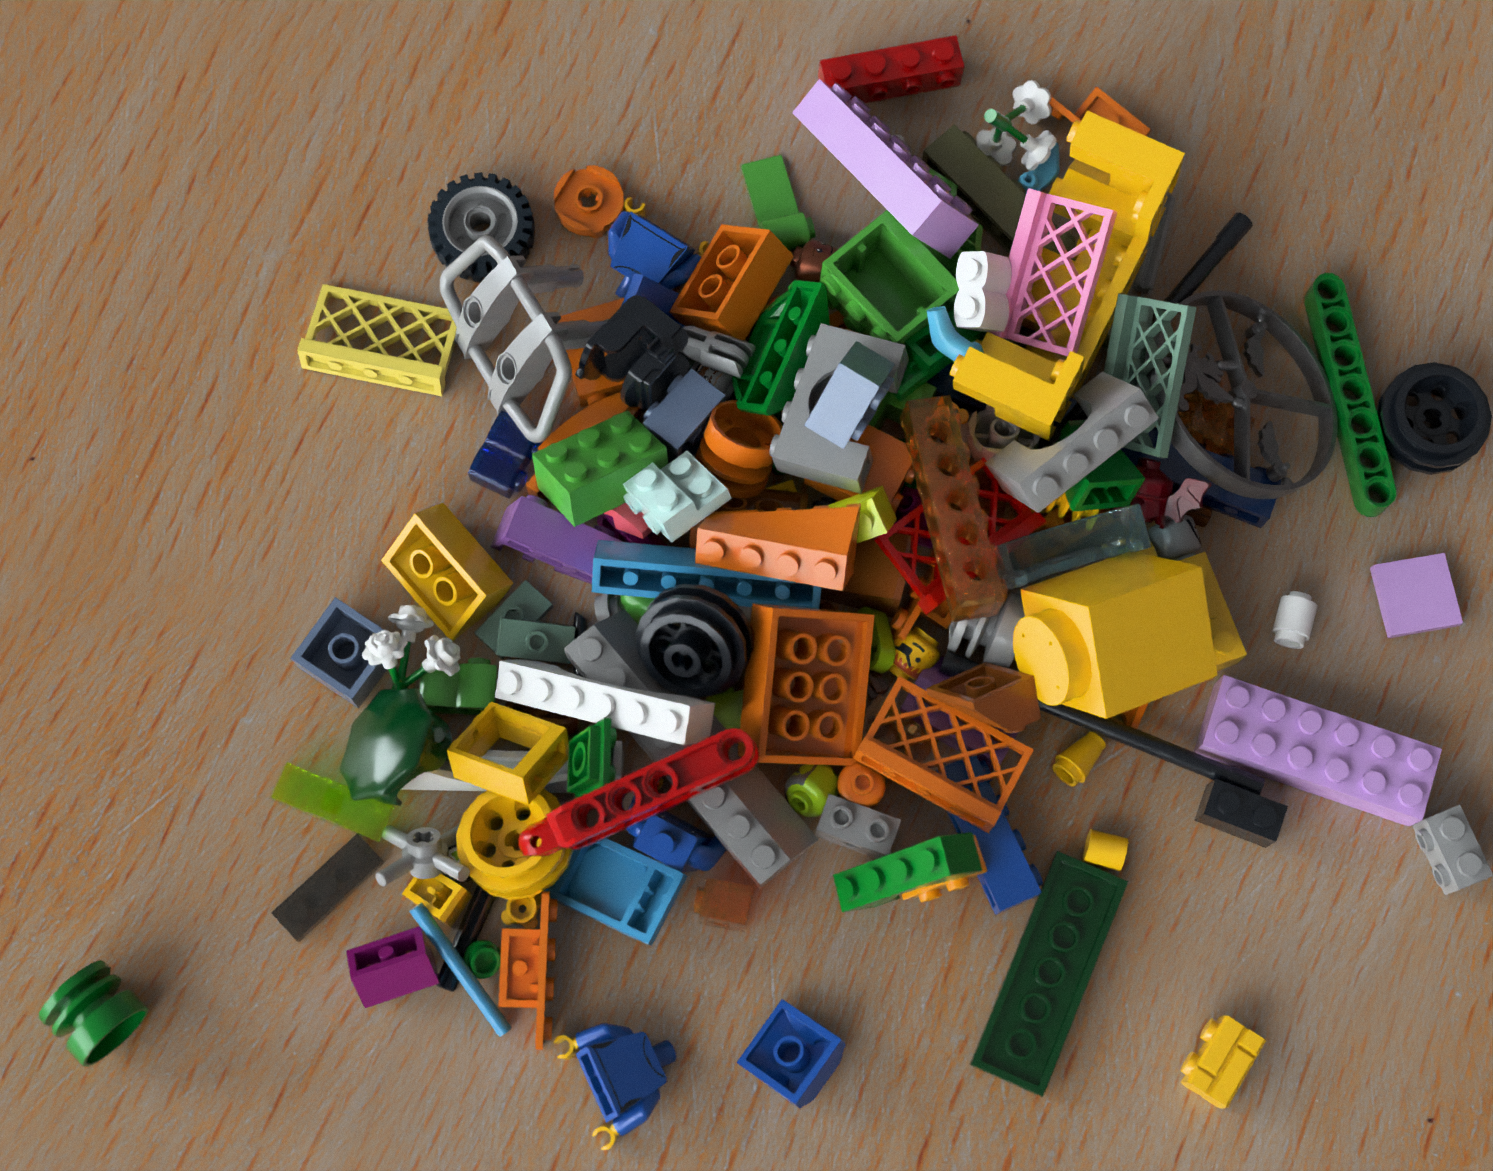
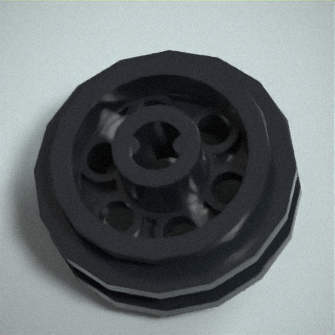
[1376,362,1492,475]
[635,584,754,697]

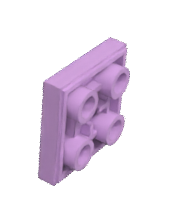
[1370,553,1463,638]

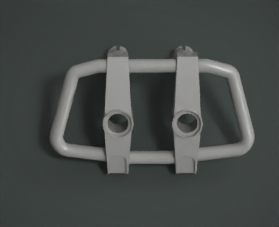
[440,235,609,443]

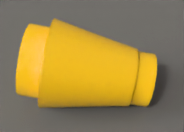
[1052,731,1106,787]

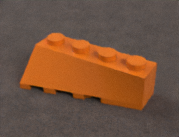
[695,504,861,591]

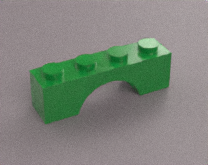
[833,832,982,912]

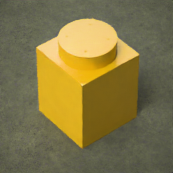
[1013,551,1218,719]

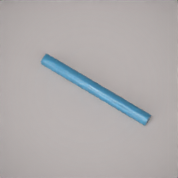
[409,902,512,1037]

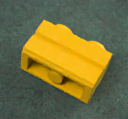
[1180,1015,1266,1109]

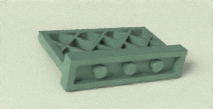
[1104,293,1197,458]

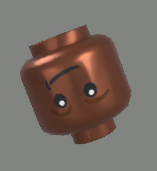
[790,239,838,282]

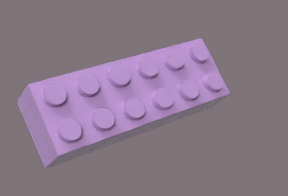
[792,79,979,259]
[1194,675,1442,827]

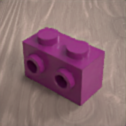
[346,926,439,1008]

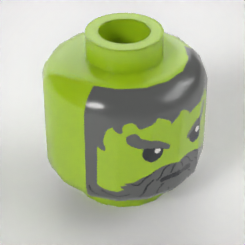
[784,764,838,818]

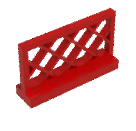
[874,457,1046,615]

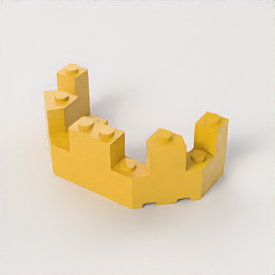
[950,111,1185,441]

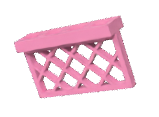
[990,189,1117,357]

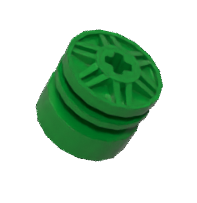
[39,960,149,1067]

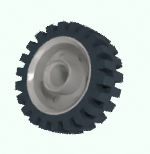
[428,172,535,282]

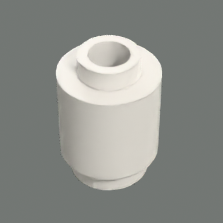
[1272,591,1318,649]

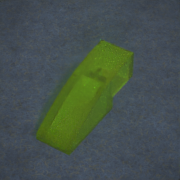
[269,762,394,842]

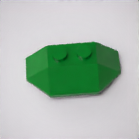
[732,280,830,416]

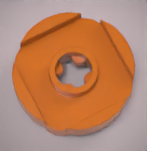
[554,165,624,238]

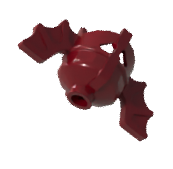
[1110,457,1212,529]

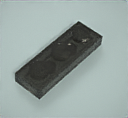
[271,833,385,942]

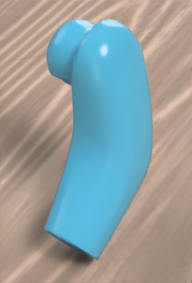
[1018,142,1060,194]
[927,306,984,362]

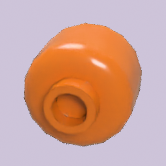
[837,762,886,809]

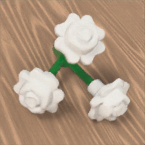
[362,605,461,690]

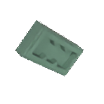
[474,580,553,660]
[495,617,576,664]

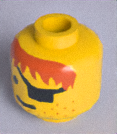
[889,626,941,681]

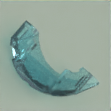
[997,503,1152,590]

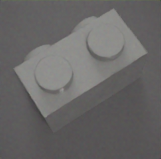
[1412,805,1493,895]

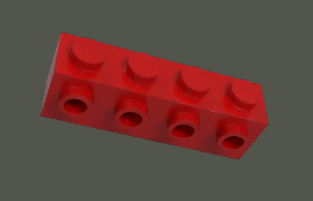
[818,35,964,103]

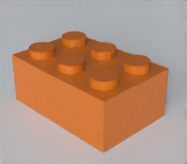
[669,224,794,341]

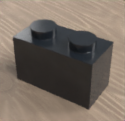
[1194,779,1288,848]

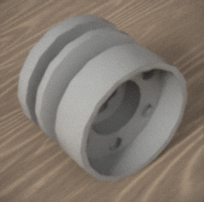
[946,577,1025,669]

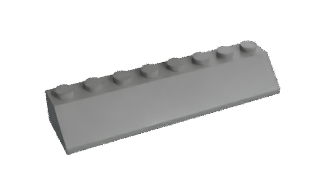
[564,609,819,889]

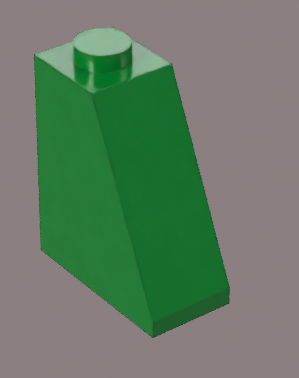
[1056,420,1145,512]

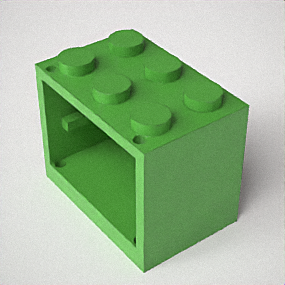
[820,210,960,345]

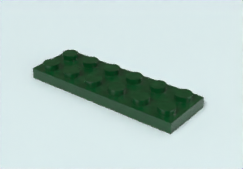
[969,851,1128,1097]

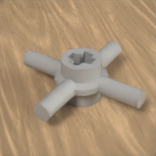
[376,825,470,886]

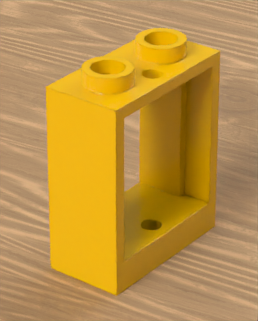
[447,701,569,805]

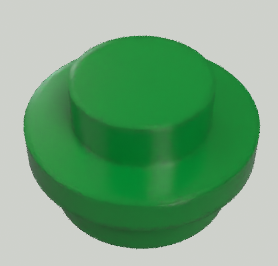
[463,940,501,979]

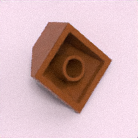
[926,662,1041,733]

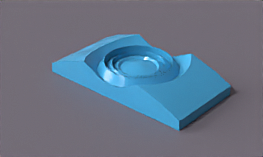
[540,838,688,946]

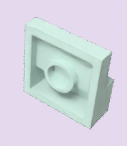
[623,451,732,543]

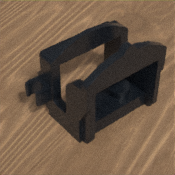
[575,295,690,412]

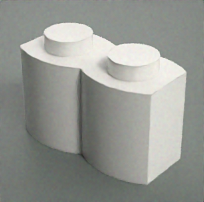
[954,251,1012,332]

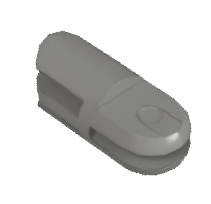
[681,326,755,378]

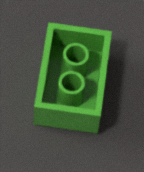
[532,410,668,527]

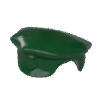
[340,688,452,806]

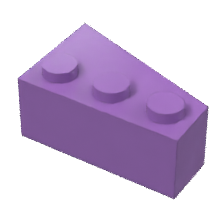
[490,495,623,584]

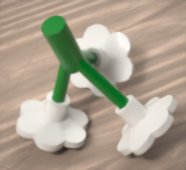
[976,80,1057,171]

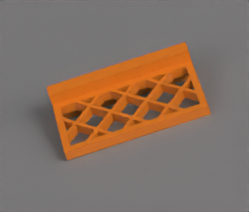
[854,676,1034,834]

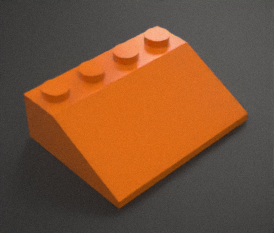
[738,603,875,766]

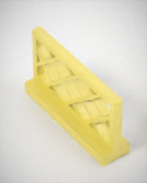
[297,284,457,396]

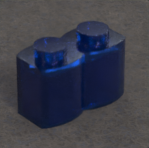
[468,411,544,499]

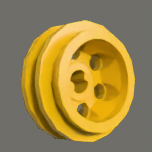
[456,788,574,900]

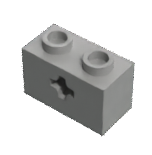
[815,794,901,859]

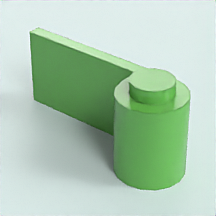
[741,155,816,251]

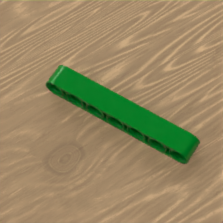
[1304,273,1397,517]

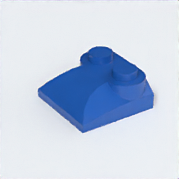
[737,999,846,1109]

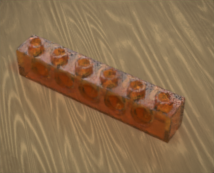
[900,395,1007,622]

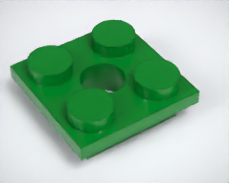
[567,718,617,799]

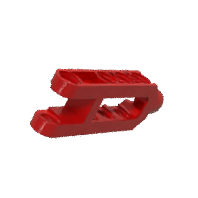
[518,728,760,856]

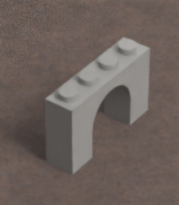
[769,323,909,494]
[985,372,1159,513]

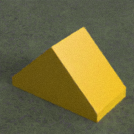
[402,873,472,928]

